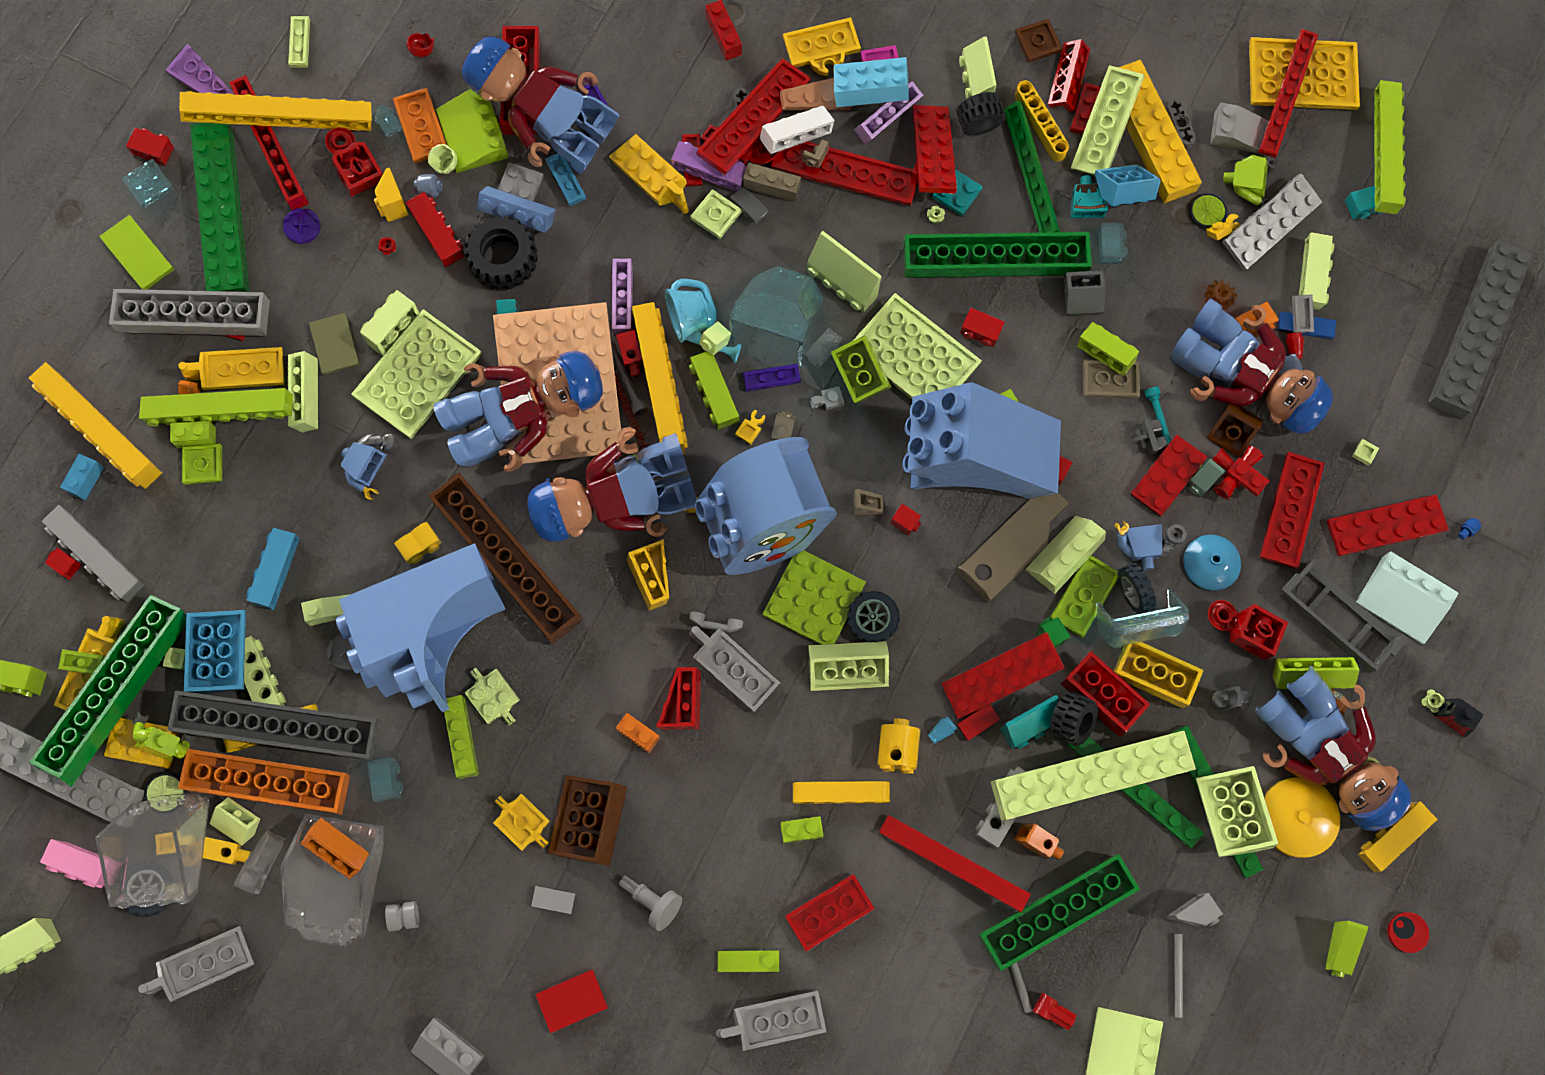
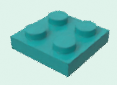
[932,169,983,217]

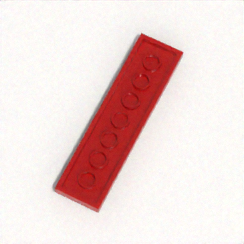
[696,58,811,175]
[771,141,918,207]

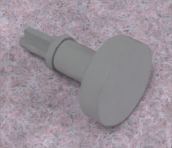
[619,875,682,931]

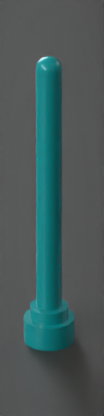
[1144,386,1171,448]

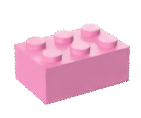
[40,839,121,888]

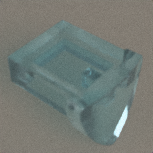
[374,105,402,137]

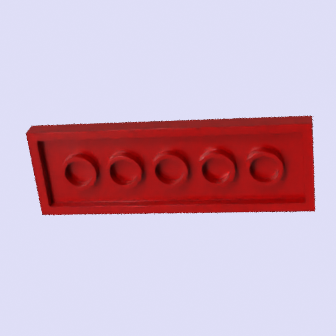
[912,105,957,194]
[1259,451,1325,569]
[1327,494,1449,557]
[941,632,1065,719]

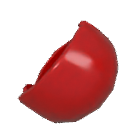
[406,33,434,58]

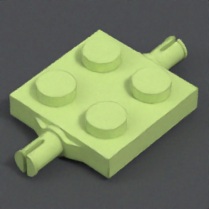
[465,668,520,725]

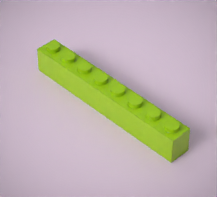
[1374,80,1406,214]
[139,388,293,426]

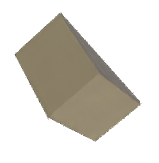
[853,489,884,515]

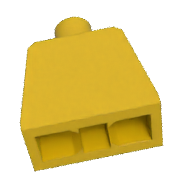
[199,837,251,865]

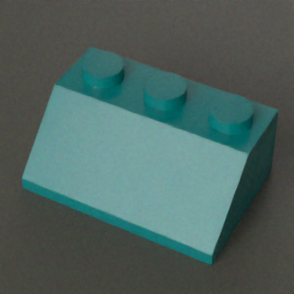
[1000,695,1059,749]

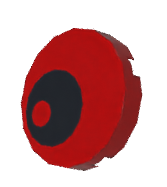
[1387,912,1429,953]

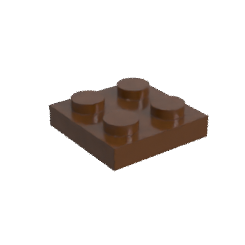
[1015,19,1062,63]

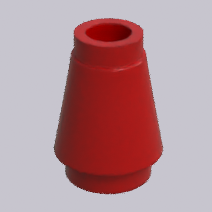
[1285,332,1304,360]

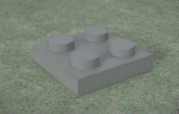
[498,163,543,202]

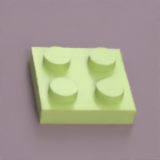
[690,189,742,239]

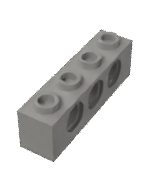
[975,767,1026,849]

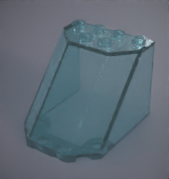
[730,265,824,365]

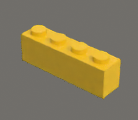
[1358,801,1438,873]

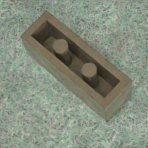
[743,163,801,202]

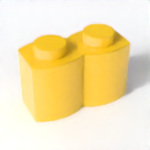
[394,522,442,565]

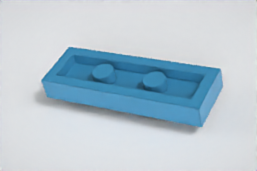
[545,153,586,206]

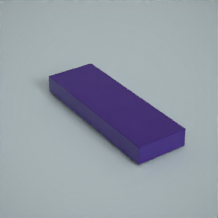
[743,364,801,392]

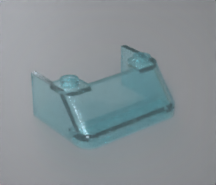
[1096,588,1189,648]

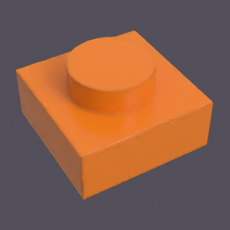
[178,380,200,395]

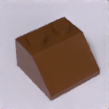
[1207,404,1263,457]

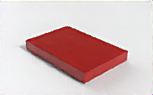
[536,969,608,1033]

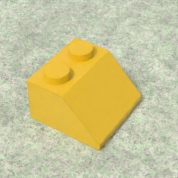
[374,168,409,222]

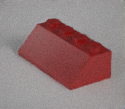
[1060,651,1150,737]

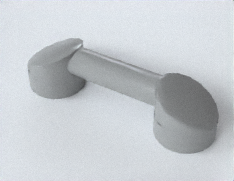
[689,612,743,633]

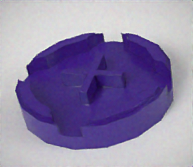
[283,208,321,244]

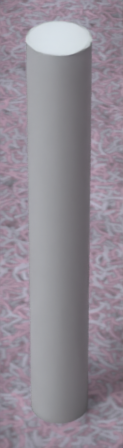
[1010,962,1033,1013]

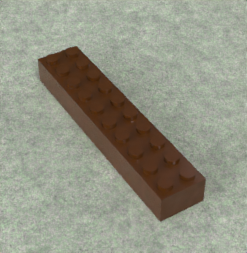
[429,472,583,645]

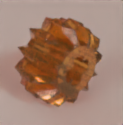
[1204,279,1237,311]

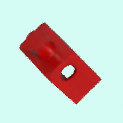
[616,330,643,377]

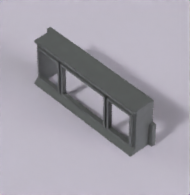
[1280,559,1409,673]

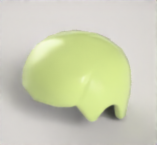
[428,144,458,174]

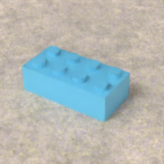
[834,57,909,107]

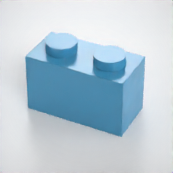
[60,454,104,501]

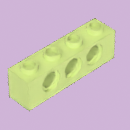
[244,636,286,706]

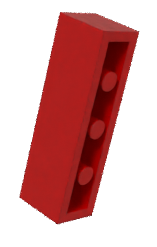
[405,192,464,267]

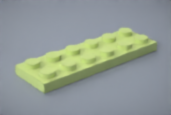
[1071,65,1144,176]

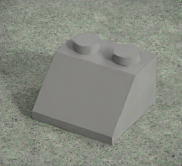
[1166,893,1223,927]

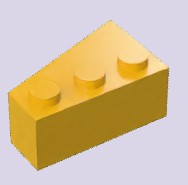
[626,539,669,611]

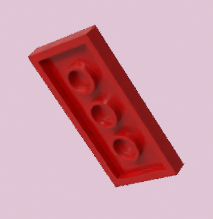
[1130,434,1207,517]
[785,874,875,952]

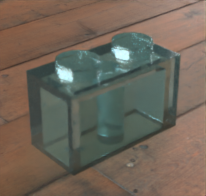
[1098,223,1128,265]
[367,757,403,803]

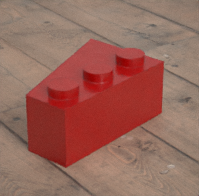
[656,667,701,730]

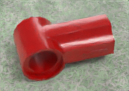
[1032,993,1077,1031]

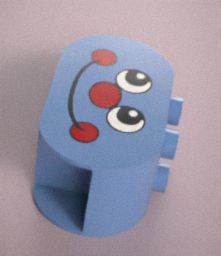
[695,437,837,575]

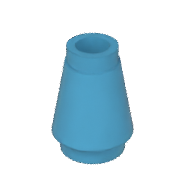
[928,716,957,744]

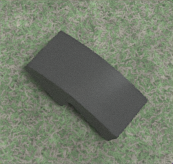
[730,187,769,224]

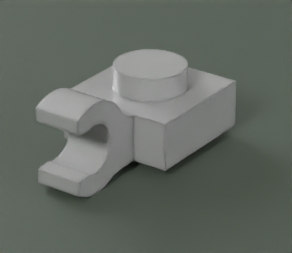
[810,386,844,410]

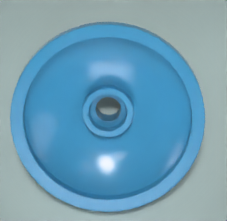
[1183,535,1241,591]

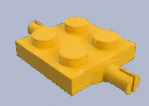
[493,794,551,851]

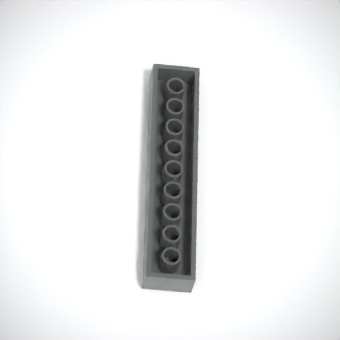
[1428,240,1533,419]
[167,690,380,760]

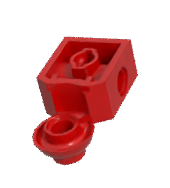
[325,127,383,197]
[1207,600,1288,660]

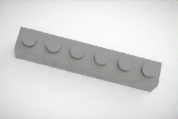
[42,505,145,602]

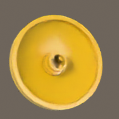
[1264,777,1340,858]

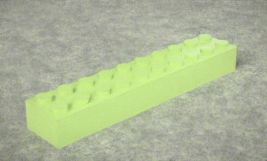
[991,731,1196,821]

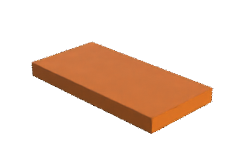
[393,88,446,163]

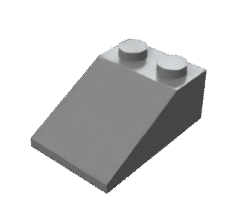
[1210,103,1268,154]

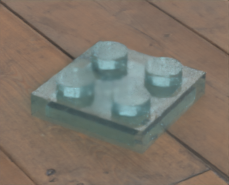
[121,159,174,208]

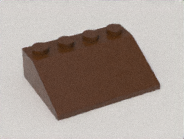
[548,775,627,866]

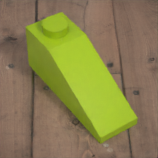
[718,951,779,972]

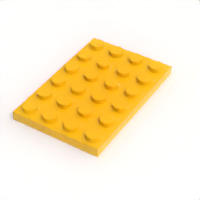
[1249,37,1360,110]

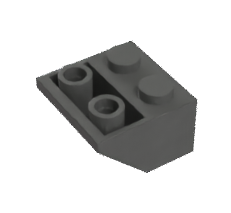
[1063,270,1105,316]

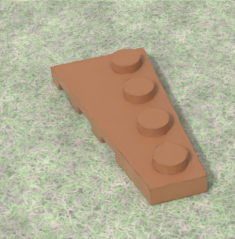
[780,78,853,110]

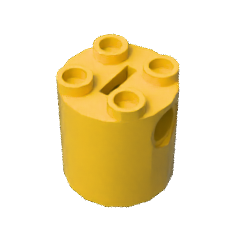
[877,718,920,774]

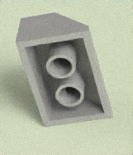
[411,1017,485,1075]

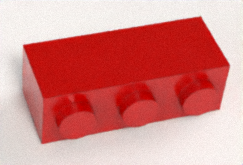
[705,0,742,61]

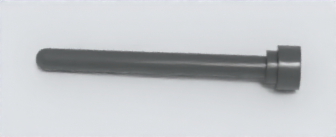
[611,340,648,416]

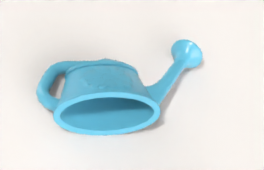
[665,279,741,363]

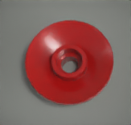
[749,139,780,165]

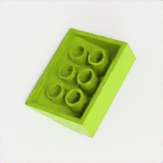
[436,89,509,173]

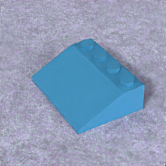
[184,610,246,694]

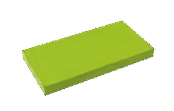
[99,215,175,290]
[1050,556,1119,638]

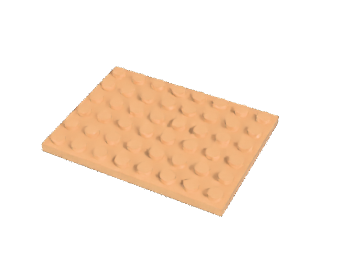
[493,302,624,464]

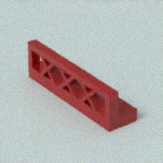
[1048,39,1090,112]

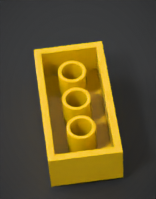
[1114,637,1204,709]

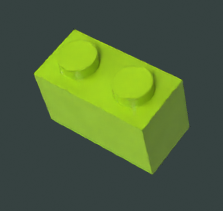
[170,421,216,448]
[780,816,823,844]

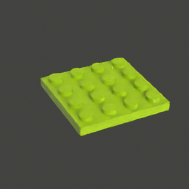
[762,550,866,645]

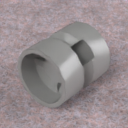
[385,901,419,932]

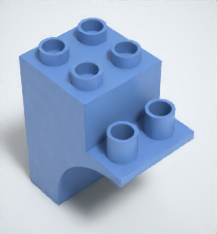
[902,382,1061,499]
[335,543,505,712]

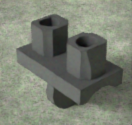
[1133,418,1167,456]
[1212,686,1249,711]

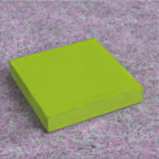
[182,444,223,485]

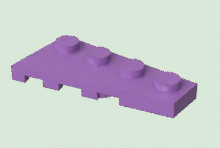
[165,43,234,95]

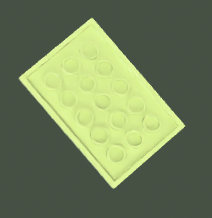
[853,293,982,399]
[351,309,482,439]

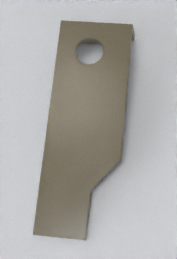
[956,493,1069,603]

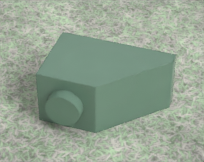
[1186,458,1225,497]

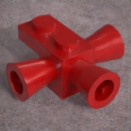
[1212,445,1270,500]

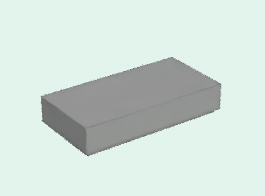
[1292,294,1314,333]
[531,886,576,914]

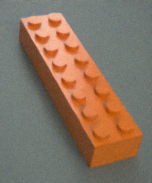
[178,749,350,815]

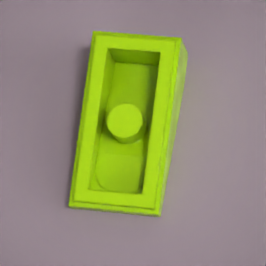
[58,649,104,674]

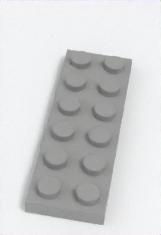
[1222,174,1322,270]

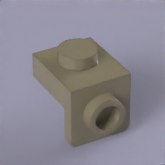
[771,411,796,439]

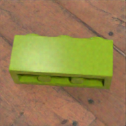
[1077,322,1140,376]

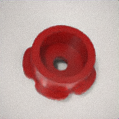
[378,237,396,255]

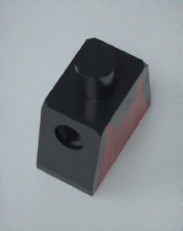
[1434,698,1483,737]

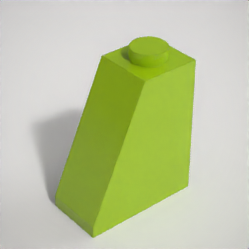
[1325,921,1368,978]

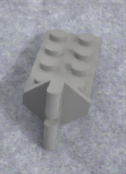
[689,626,780,712]
[138,926,255,1002]
[716,991,826,1051]

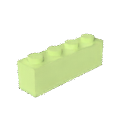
[1299,233,1334,311]
[288,351,318,432]

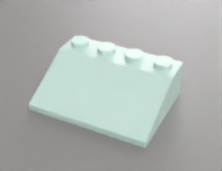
[1356,552,1459,645]

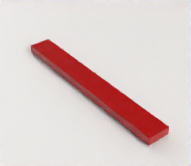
[1258,29,1319,158]
[879,815,1031,913]

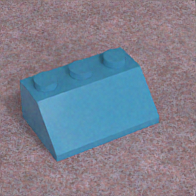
[1095,164,1161,206]

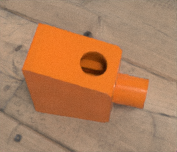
[1014,823,1064,860]

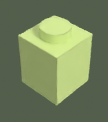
[699,322,731,356]

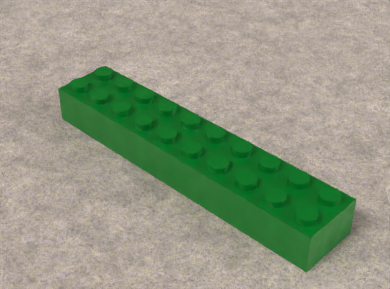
[190,123,250,292]
[903,232,1092,278]
[29,595,187,787]

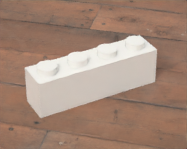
[759,106,835,154]

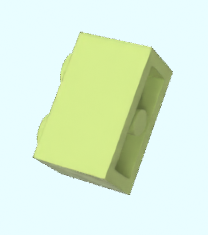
[210,797,260,846]

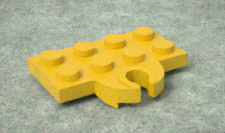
[783,17,861,76]

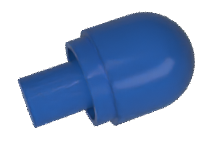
[1458,518,1481,540]

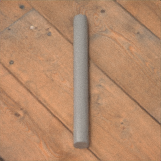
[1174,934,1183,1018]

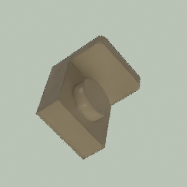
[803,139,829,168]

